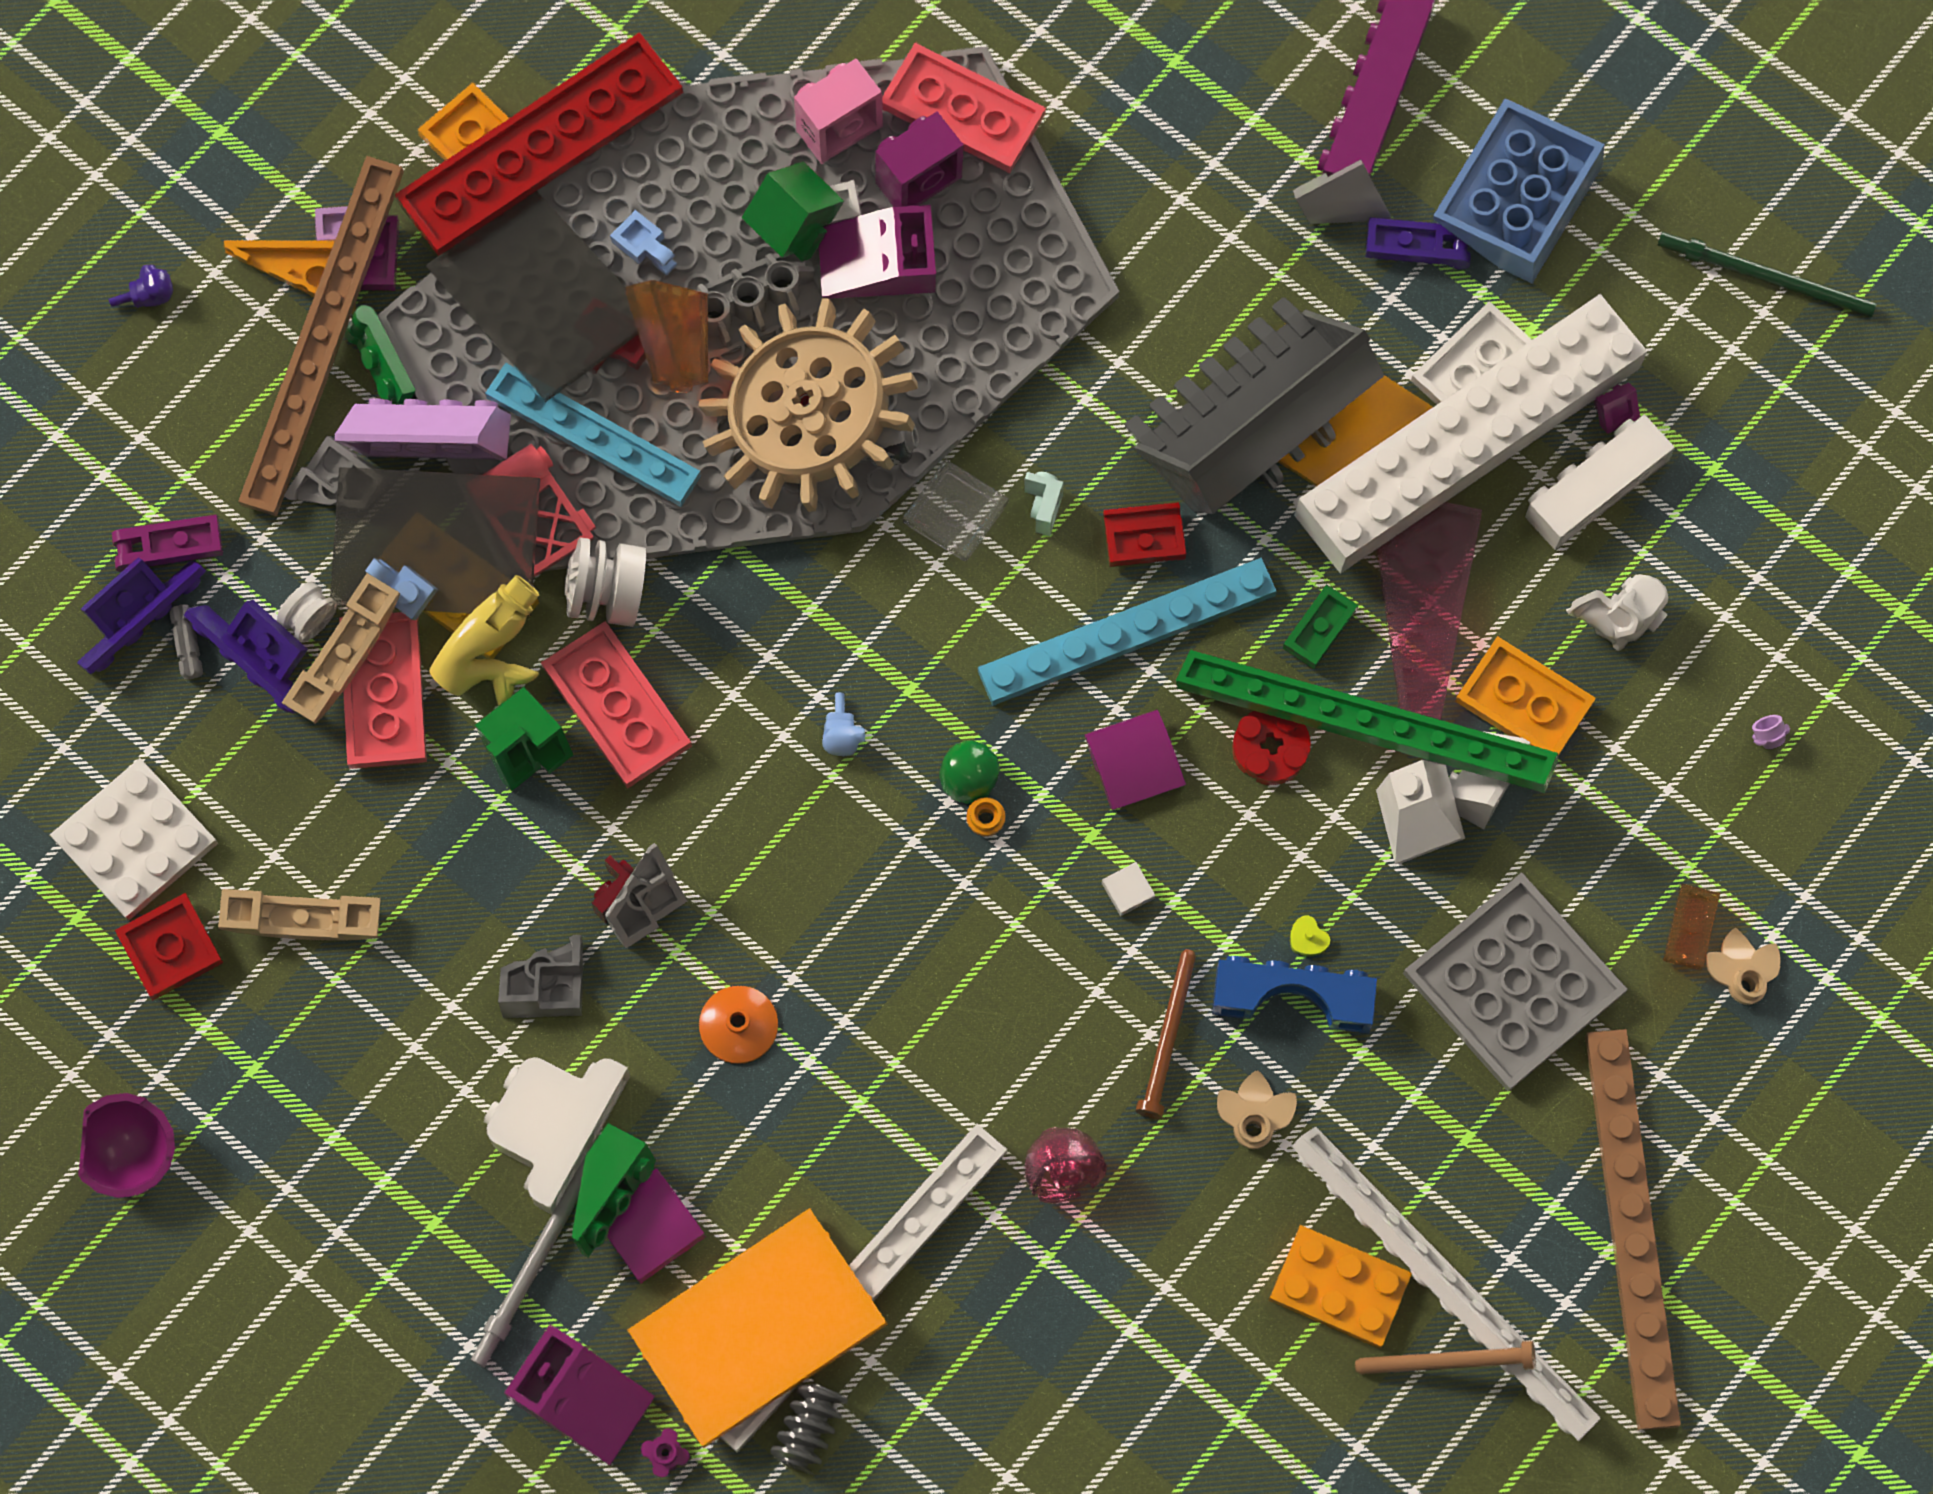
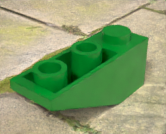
[572,1123,656,1258]

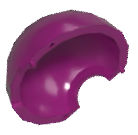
[78,1093,175,1198]

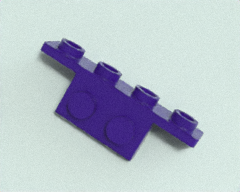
[77,558,206,674]
[184,600,308,714]

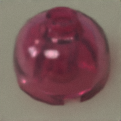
[1024,1127,1107,1203]

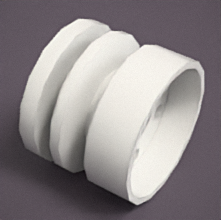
[565,537,646,627]

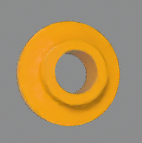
[966,797,1005,836]

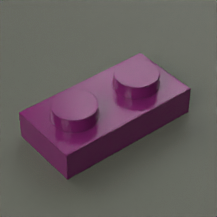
[361,215,400,291]

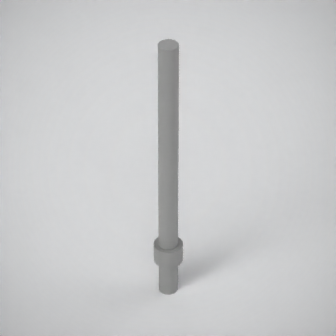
[471,1148,590,1368]

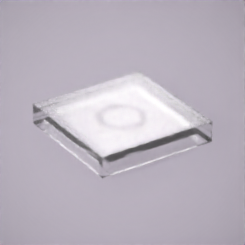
[903,459,1009,562]

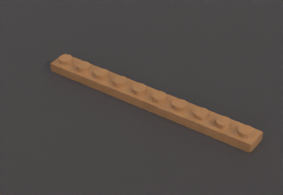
[238,156,404,517]
[1585,1029,1680,1431]

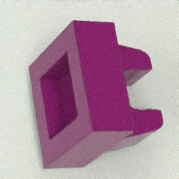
[1594,382,1640,434]

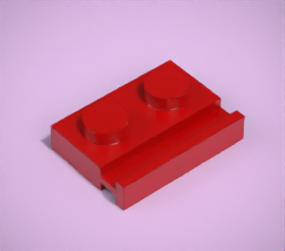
[1103,502,1186,567]

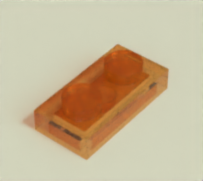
[1663,883,1720,971]

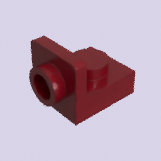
[591,855,634,924]

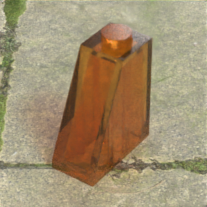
[626,280,708,393]

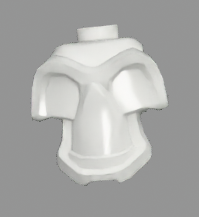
[1566,574,1669,651]

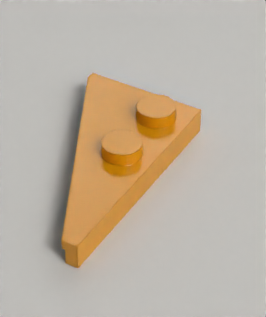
[224,240,356,315]

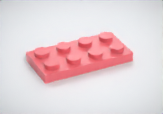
[882,43,1046,173]
[339,612,427,769]
[541,621,692,789]

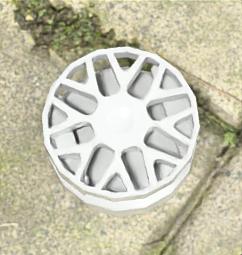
[277,581,337,642]

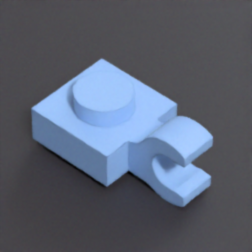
[610,210,677,275]
[365,558,438,620]

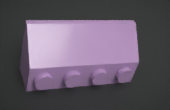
[335,398,511,460]

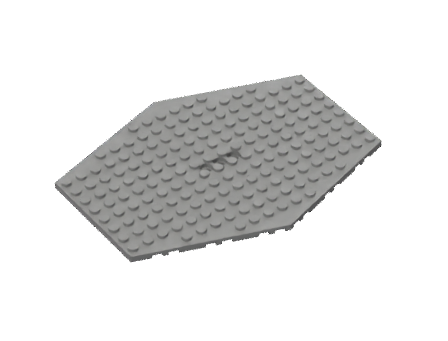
[378,46,1119,576]

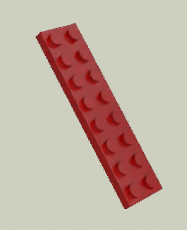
[394,32,684,256]

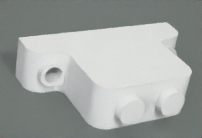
[484,1058,630,1214]

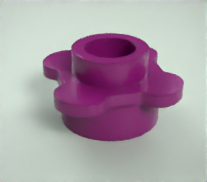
[641,1428,689,1478]

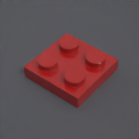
[115,893,223,1001]

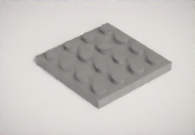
[1403,872,1628,1092]

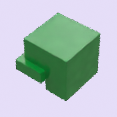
[741,161,844,262]
[475,687,573,791]

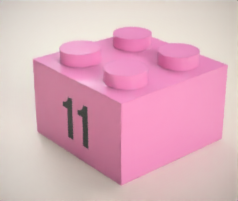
[794,58,883,164]

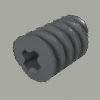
[770,1384,848,1476]

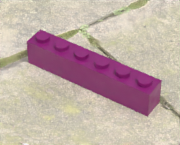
[1317,0,1435,177]

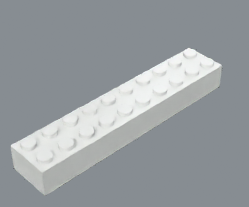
[1294,294,1647,574]

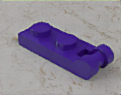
[1365,217,1471,269]

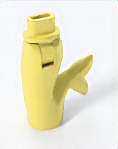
[429,575,539,706]

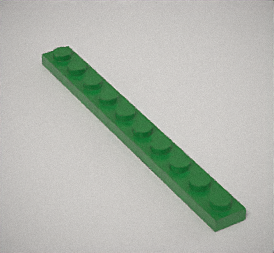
[1176,650,1558,793]

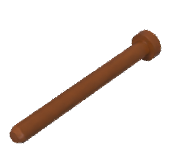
[1135,949,1196,1119]

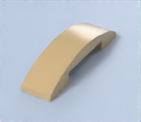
[281,573,400,724]
[218,889,381,940]

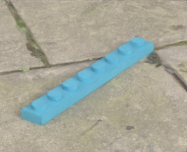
[978,558,1277,706]

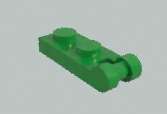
[344,305,416,405]

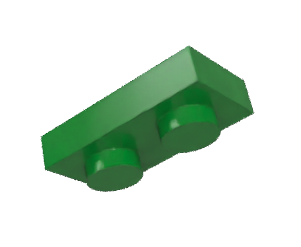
[1282,584,1358,669]

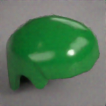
[939,740,1000,804]

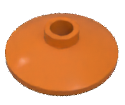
[699,986,778,1064]

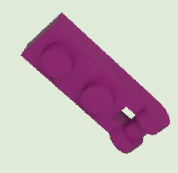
[112,515,223,572]

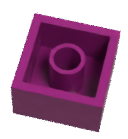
[875,111,964,207]

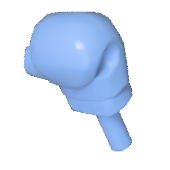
[822,692,865,756]

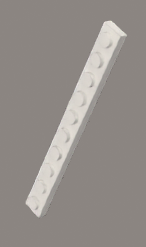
[720,1124,1007,1453]
[1291,1127,1601,1440]

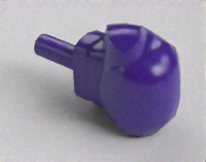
[109,265,173,308]

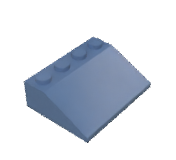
[1433,98,1605,283]

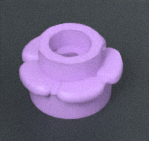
[1752,715,1790,749]

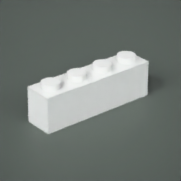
[1525,414,1675,550]

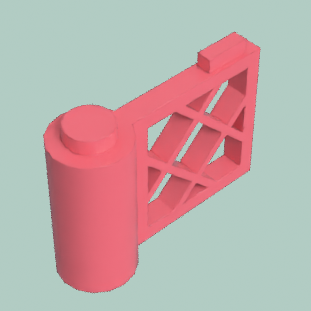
[466,444,596,580]

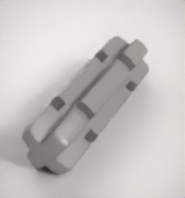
[169,605,203,680]

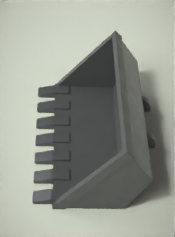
[1125,298,1384,514]

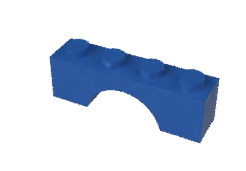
[1212,956,1377,1034]

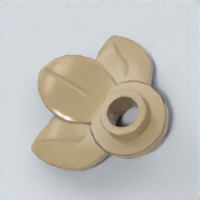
[1706,928,1780,1005]
[1217,1071,1297,1149]

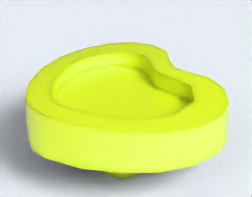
[1290,915,1331,957]

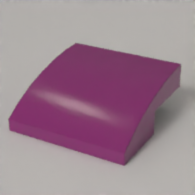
[1084,709,1186,810]
[607,1168,706,1284]

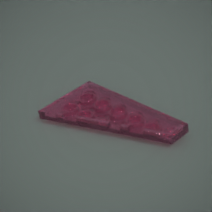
[1377,502,1482,720]

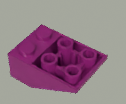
[819,205,936,299]
[504,1324,655,1466]

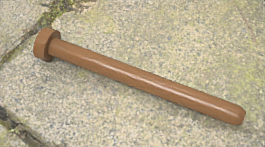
[1355,1340,1536,1374]

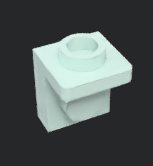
[1024,472,1063,536]

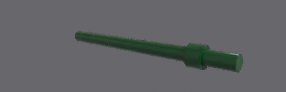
[1657,231,1877,317]

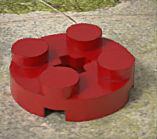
[1232,711,1311,785]

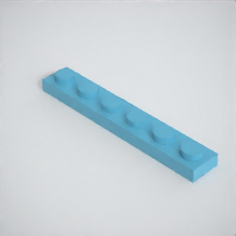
[485,363,701,507]

